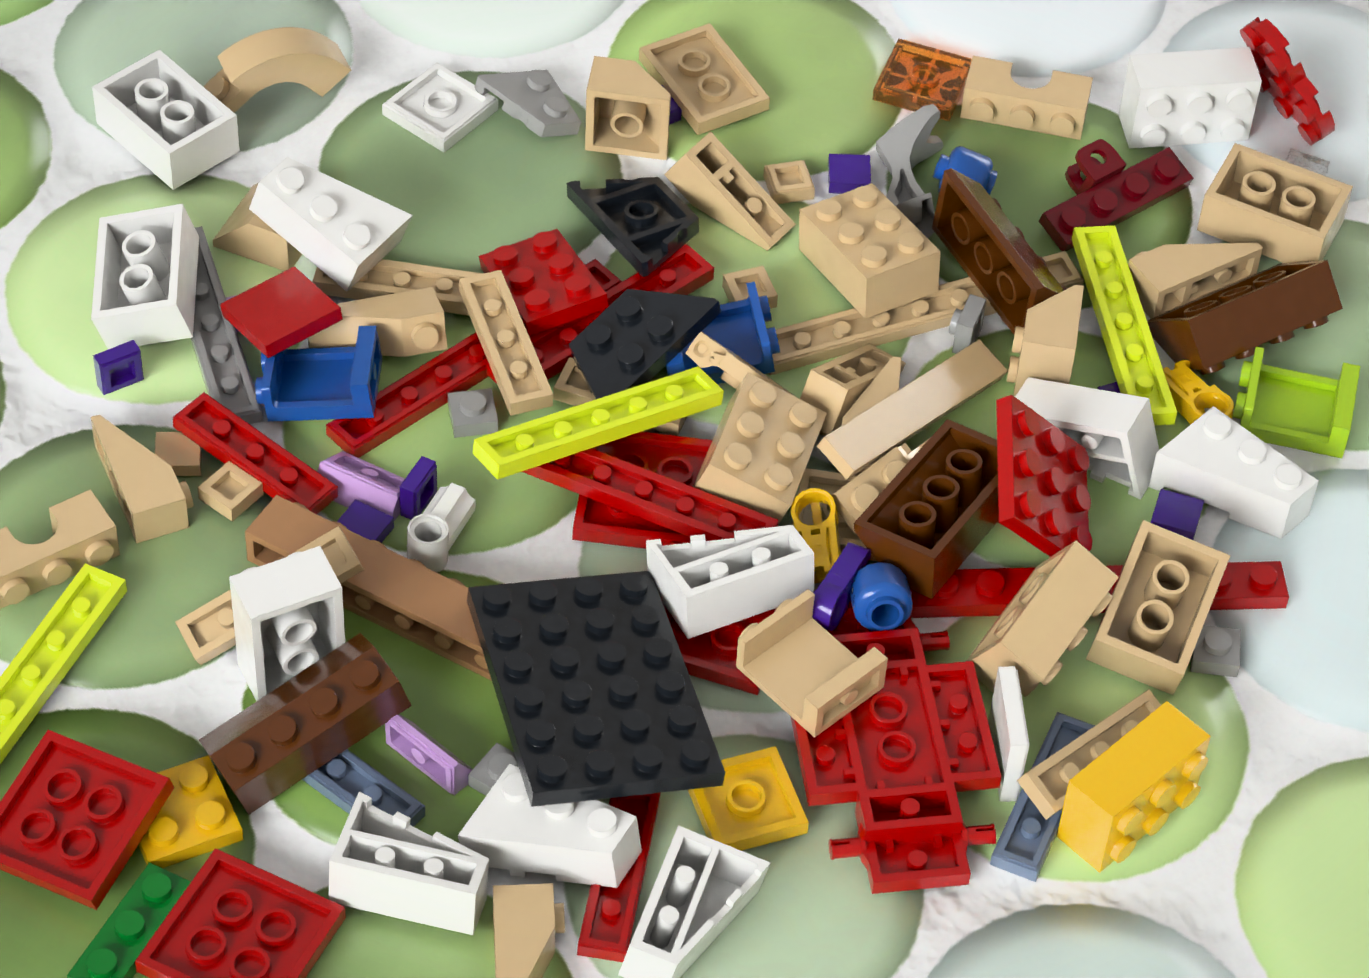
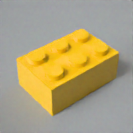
[1057,701,1211,873]

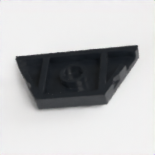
[567,177,699,277]
[569,289,721,399]

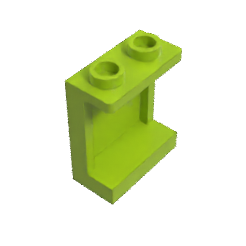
[1233,346,1360,458]

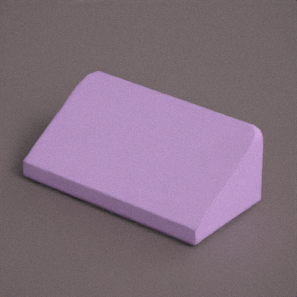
[317,451,405,521]
[385,714,473,796]

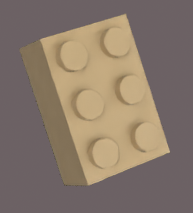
[1197,143,1353,263]
[799,183,940,319]
[693,372,827,524]
[1086,520,1231,695]
[966,540,1119,697]

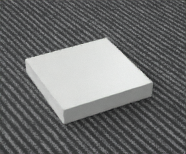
[382,62,498,153]
[988,666,1030,802]

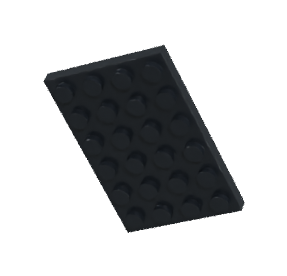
[467,571,725,807]

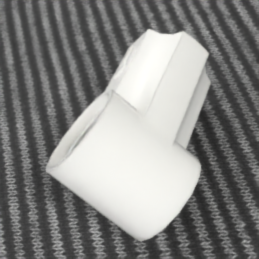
[407,483,476,573]

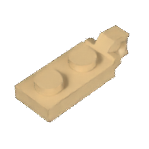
[686,331,798,398]
[831,437,931,535]

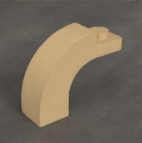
[203,27,351,113]

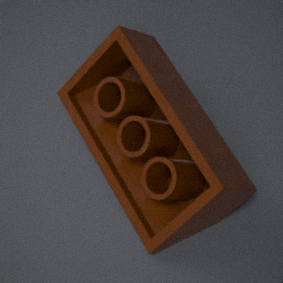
[932,168,1067,334]
[1147,260,1343,375]
[853,419,999,599]
[199,633,412,815]

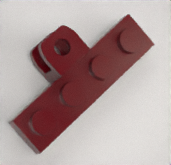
[1039,139,1194,252]

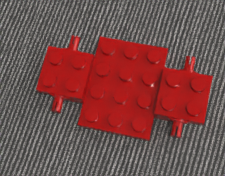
[790,607,1001,894]

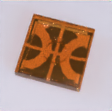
[872,39,972,122]

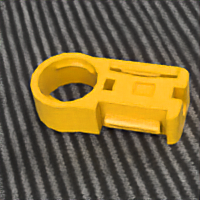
[1163,360,1234,425]
[790,488,841,584]

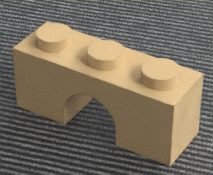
[960,55,1093,140]
[0,489,120,609]

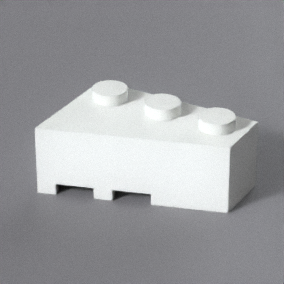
[249,157,413,292]
[1015,377,1159,500]
[1149,406,1319,539]
[646,525,814,639]
[458,764,642,888]
[329,792,489,935]
[618,825,771,978]

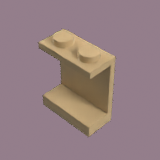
[736,589,888,738]

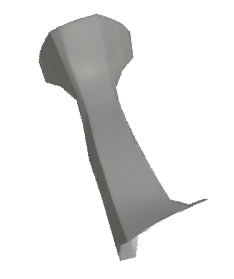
[876,104,943,238]

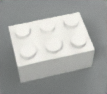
[1118,47,1262,149]
[92,50,240,190]
[91,204,199,349]
[229,546,345,702]

